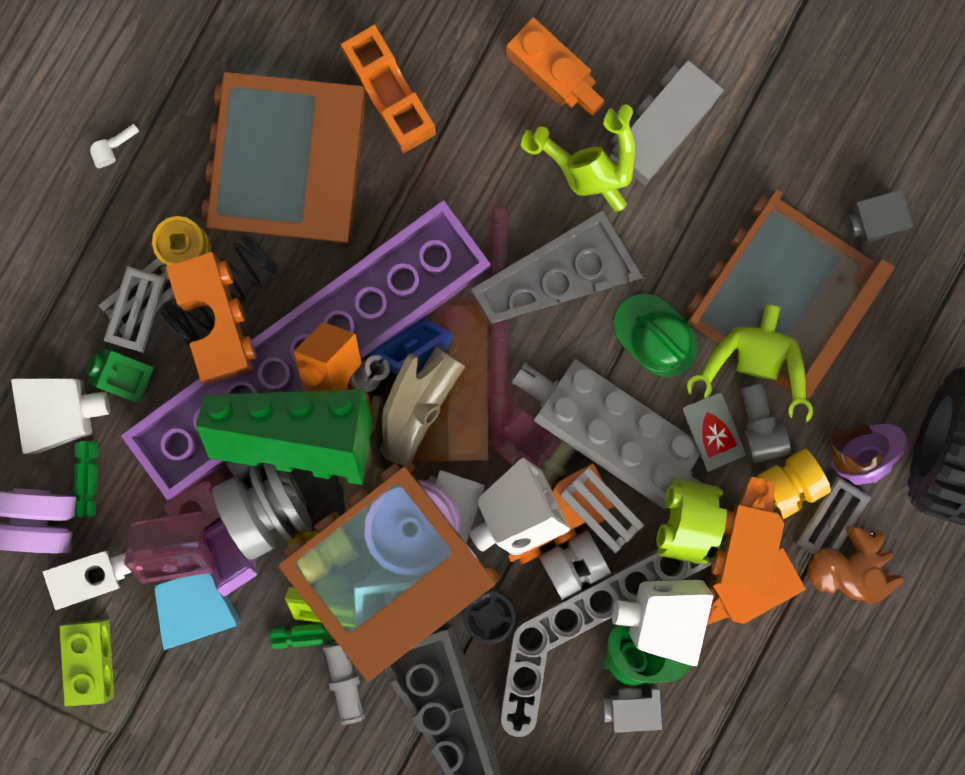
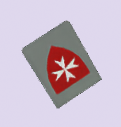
[683,393,746,472]

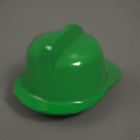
[613,293,698,378]
[602,625,691,686]

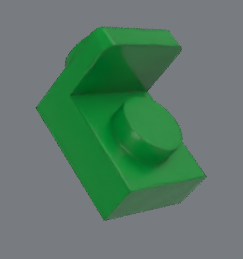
[87,348,154,404]

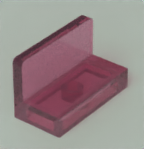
[124,511,216,584]

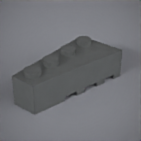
[384,624,502,775]

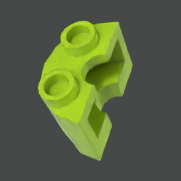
[656,477,727,564]

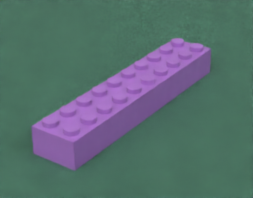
[121,200,491,500]

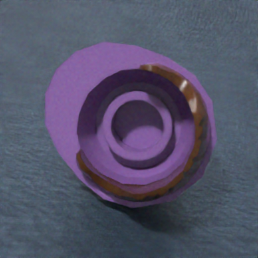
[830,423,908,485]

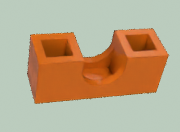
[341,24,436,154]
[166,252,257,386]
[294,322,372,415]

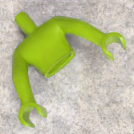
[520,104,635,212]
[687,304,813,422]

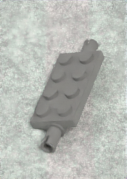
[512,359,701,509]

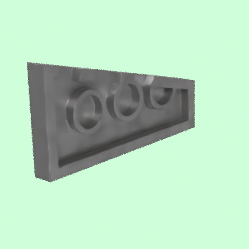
[469,210,643,325]

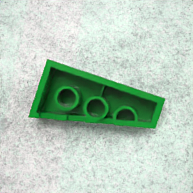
[196,389,372,485]

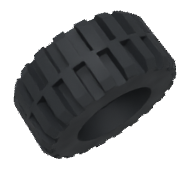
[908,366,965,527]

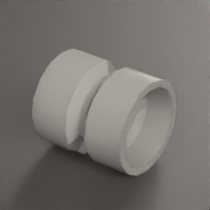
[539,530,611,601]

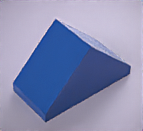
[370,318,453,375]

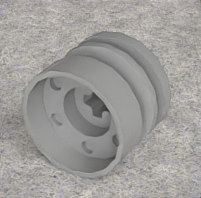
[212,463,312,561]

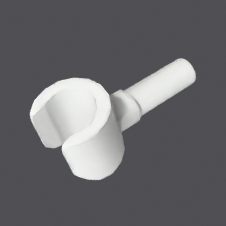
[90,124,139,168]

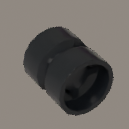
[464,588,515,644]

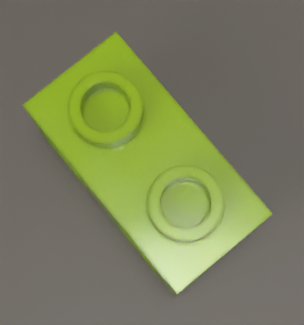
[60,619,114,706]

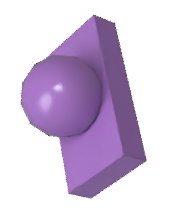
[197,520,257,597]

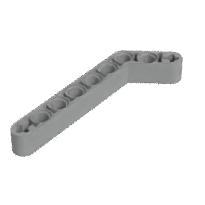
[501,510,731,737]

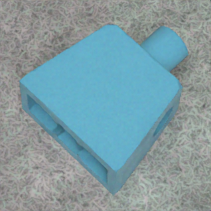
[155,550,242,650]

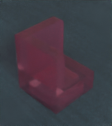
[488,408,560,468]

